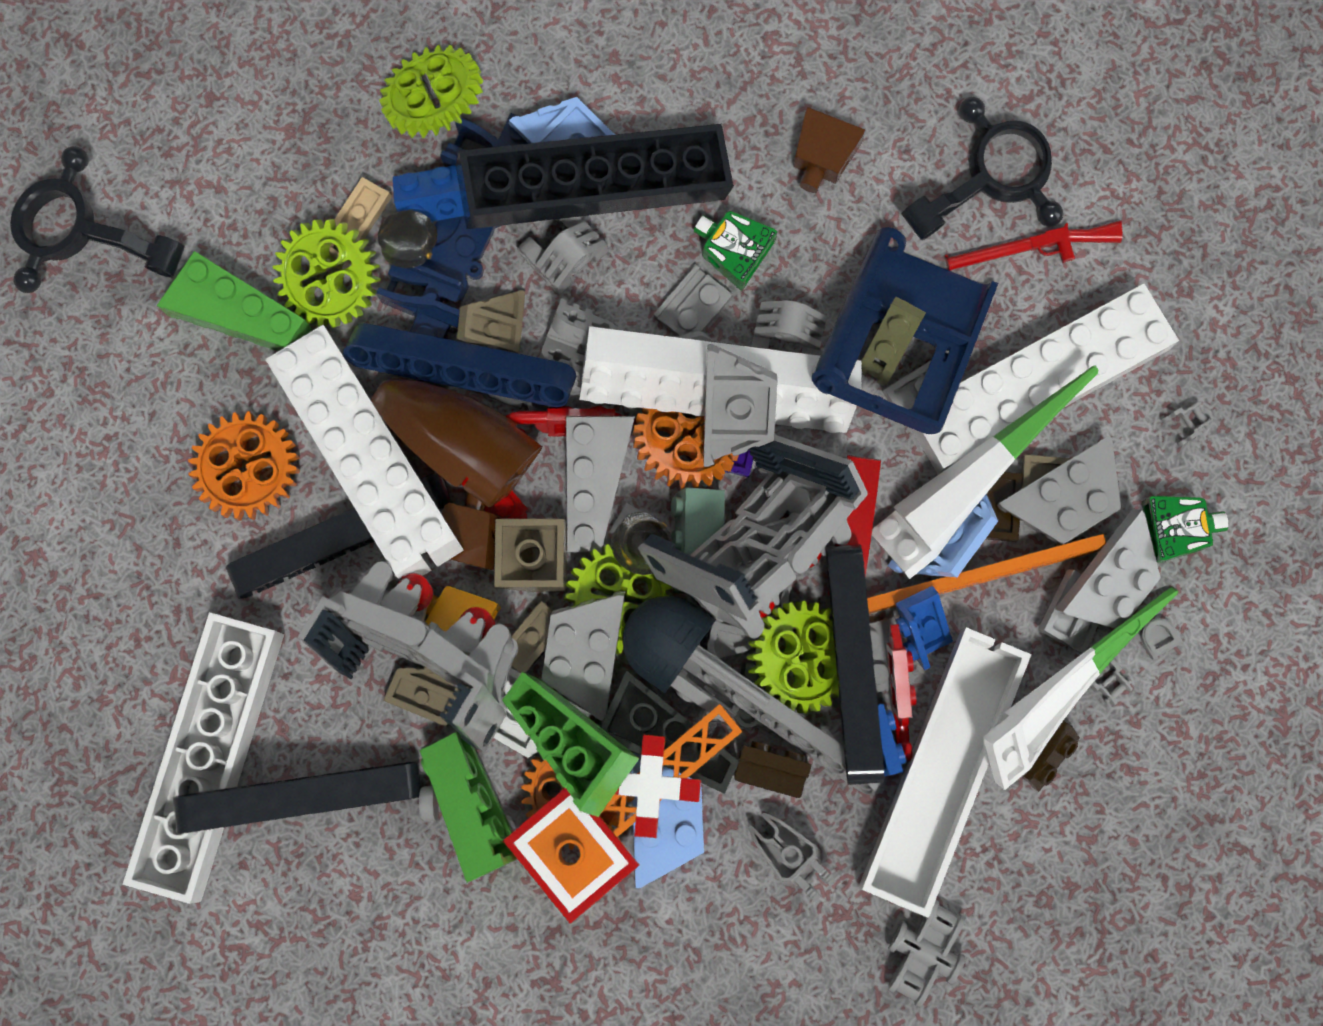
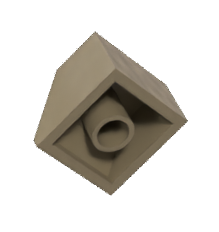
[494,519,567,592]

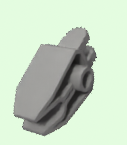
[749,813,836,902]

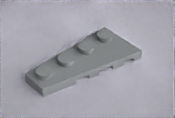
[566,416,635,552]

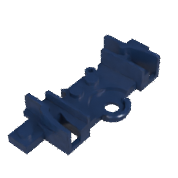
[376,113,528,339]

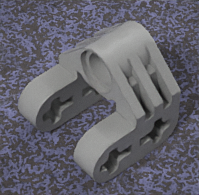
[517,217,608,295]
[539,298,618,388]
[751,300,827,355]

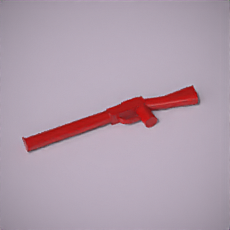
[945,220,1123,271]

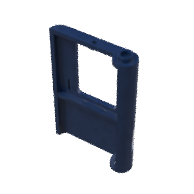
[812,227,998,434]

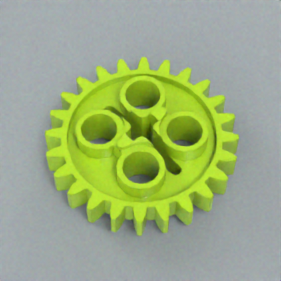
[379,45,484,138]
[273,219,380,328]
[564,543,672,655]
[747,601,839,713]

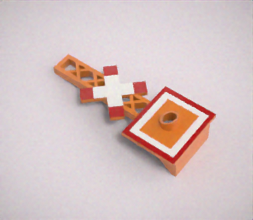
[503,704,743,924]

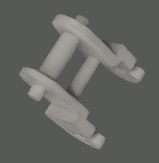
[1161,401,1214,447]
[1090,659,1133,706]

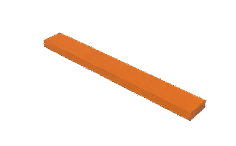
[867,534,1106,614]

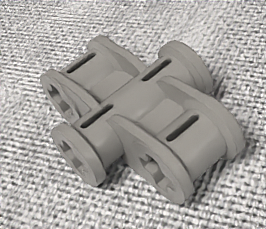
[887,899,966,1008]

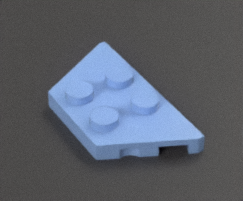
[509,97,615,144]
[887,494,998,577]
[632,753,704,888]

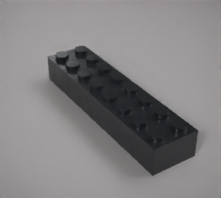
[456,124,734,229]

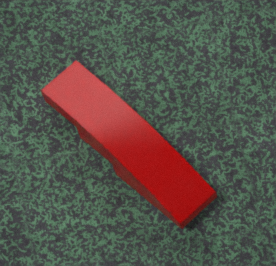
[828,455,881,595]

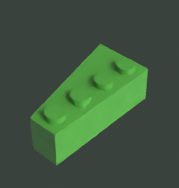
[157,251,312,351]
[502,672,640,817]
[420,732,517,883]

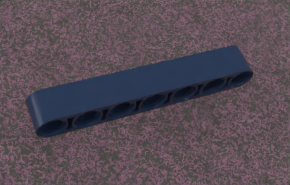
[343,323,577,407]

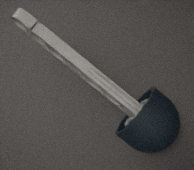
[623,596,880,795]

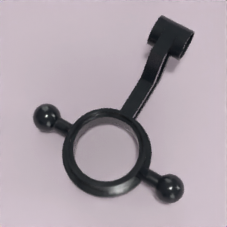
[901,97,1064,241]
[10,146,185,293]

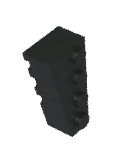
[601,671,739,794]

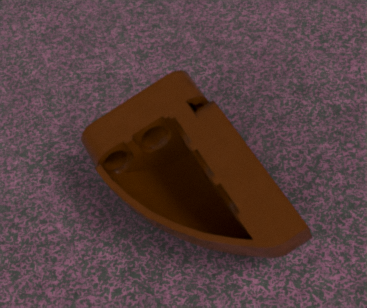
[370,378,543,508]

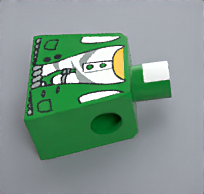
[693,211,778,291]
[1141,496,1228,564]

